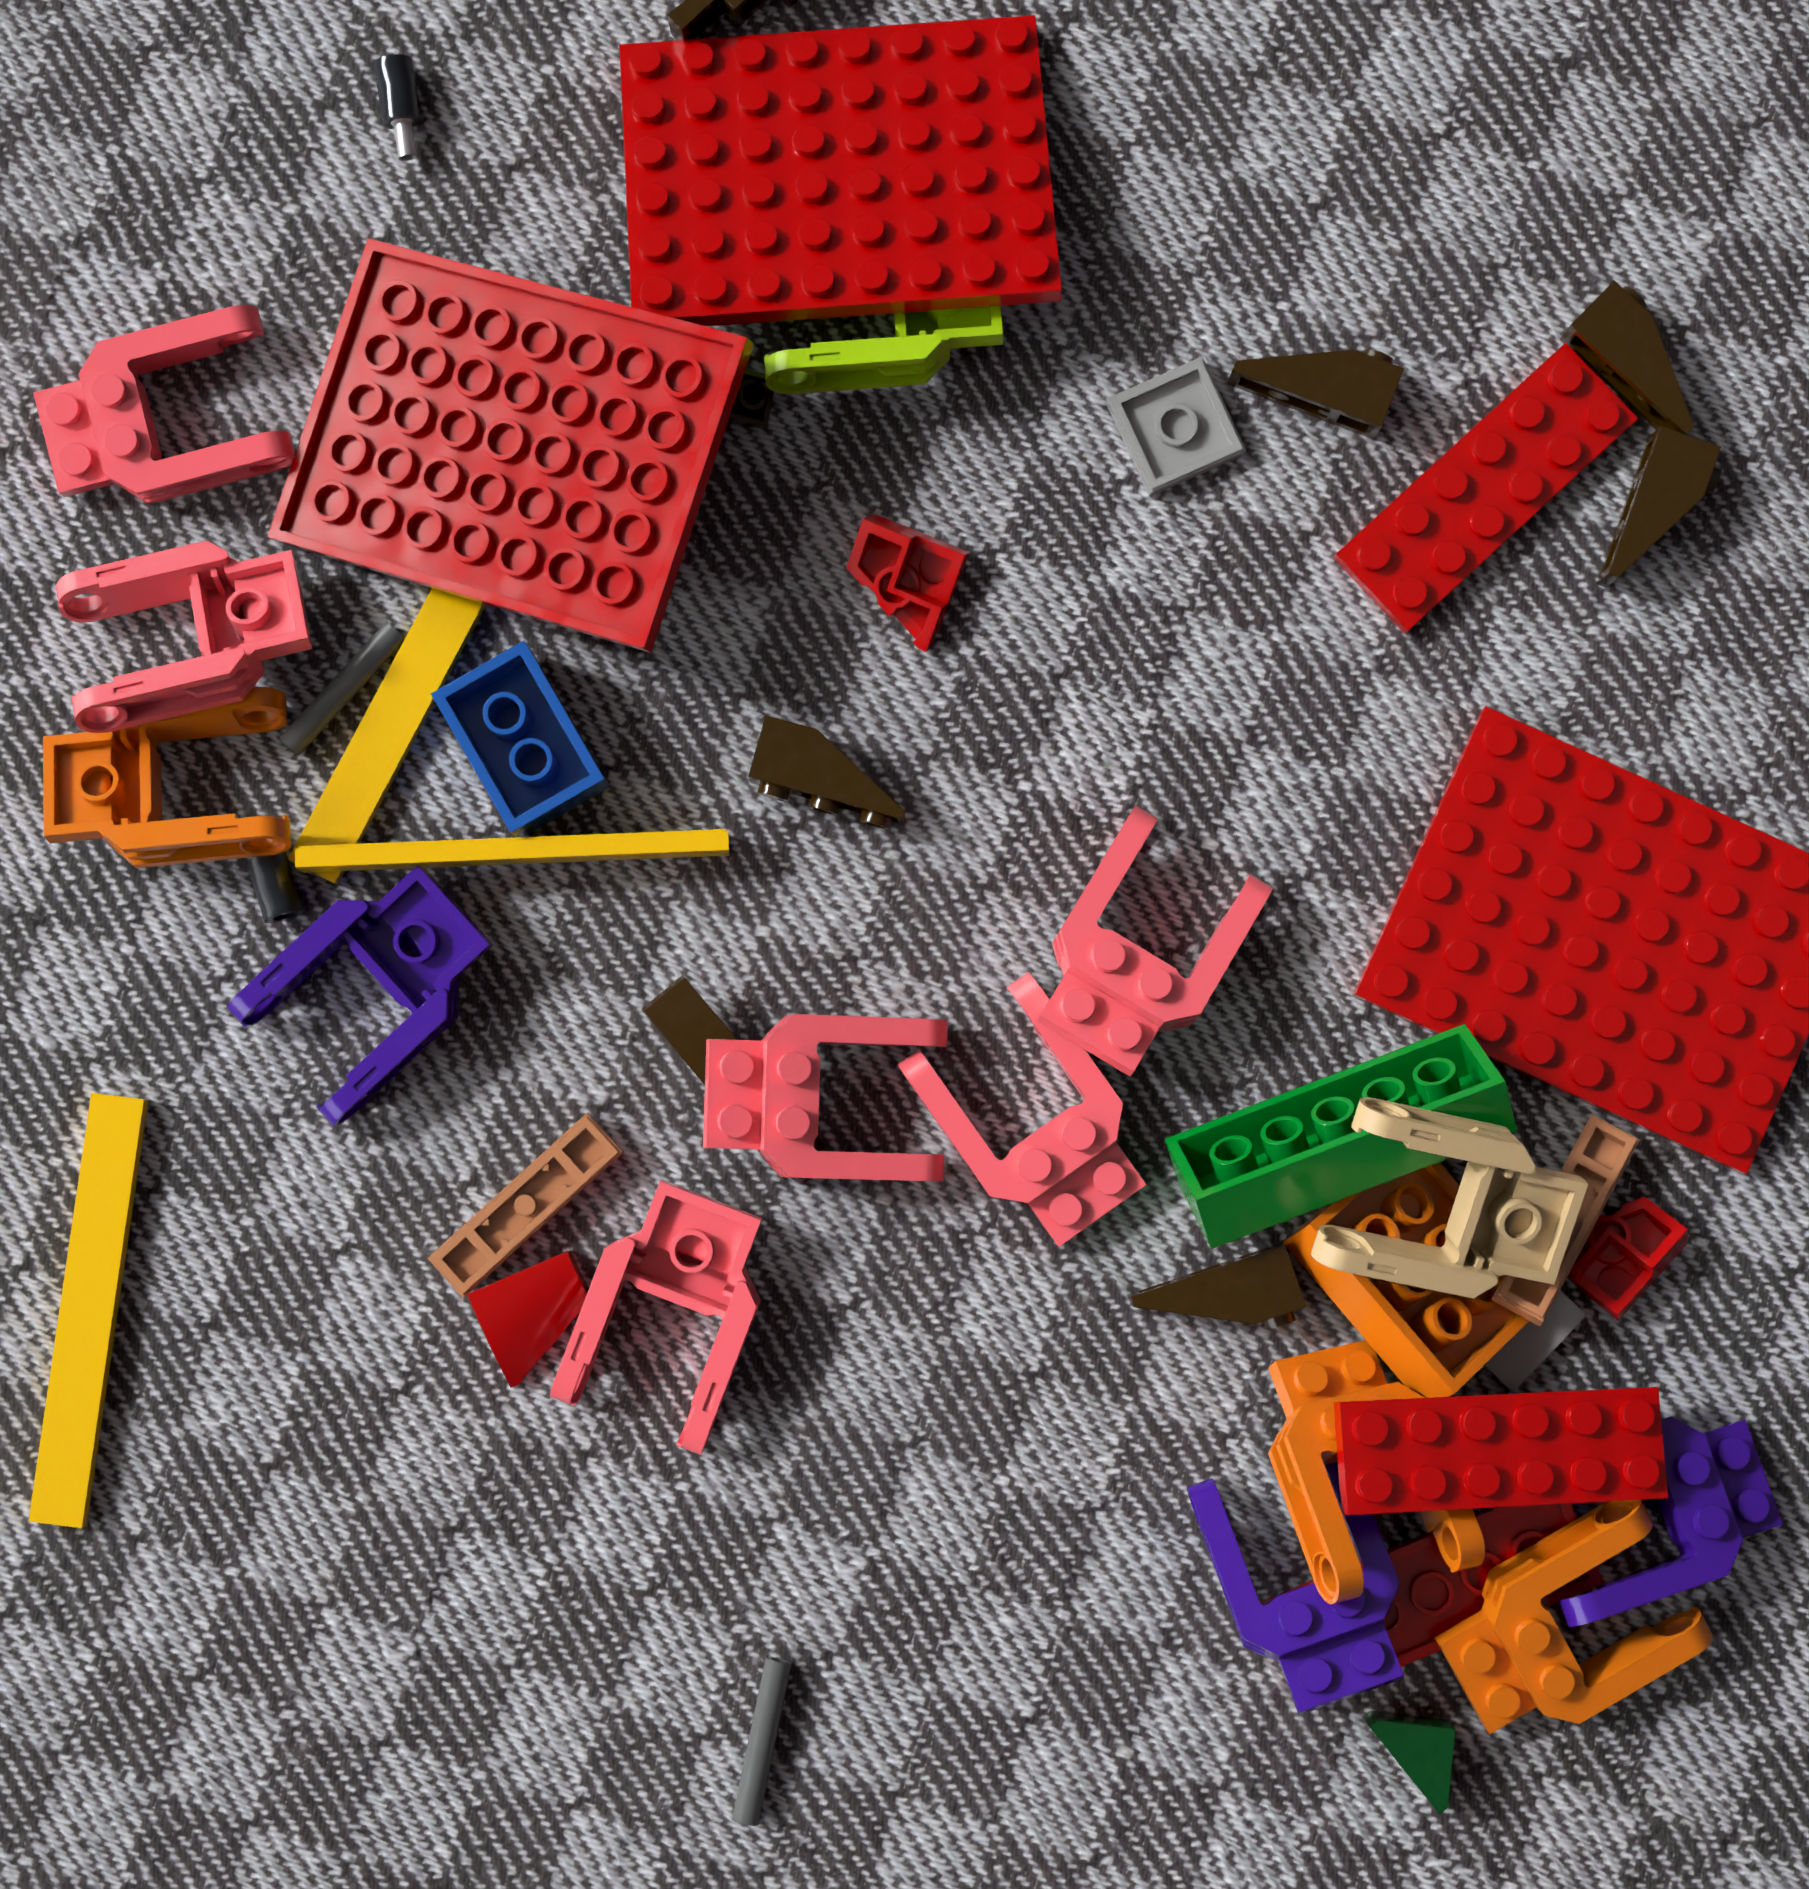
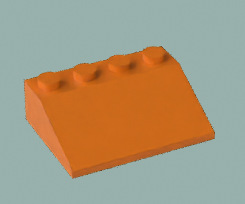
[1283,1163,1529,1398]

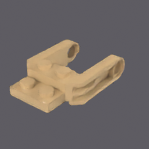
[1311,1097,1588,1299]

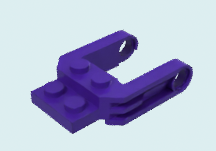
[227,865,494,1127]
[1559,1416,1783,1627]
[1186,1462,1404,1715]

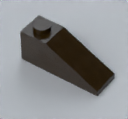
[1560,280,1694,435]
[1227,349,1404,439]
[1596,426,1722,587]
[1127,1243,1306,1330]

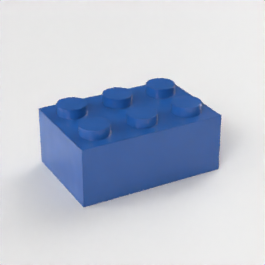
[431,640,611,837]

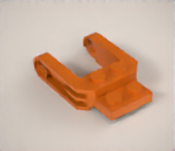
[43,687,291,868]
[1268,1340,1485,1604]
[1434,1500,1713,1734]

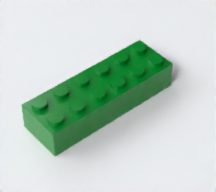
[1164,1024,1517,1249]

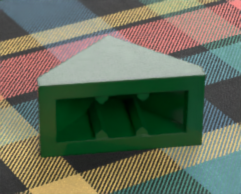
[1362,1711,1455,1815]

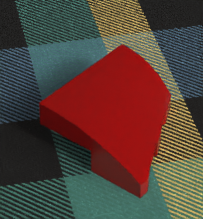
[846,513,970,652]
[1567,1196,1688,1321]
[467,1250,588,1388]

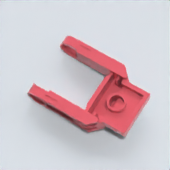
[33,305,295,504]
[56,541,313,733]
[1037,805,1273,1076]
[897,972,1146,1247]
[703,1014,948,1182]
[550,1180,763,1455]

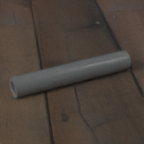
[279,621,405,756]
[732,1656,792,1826]

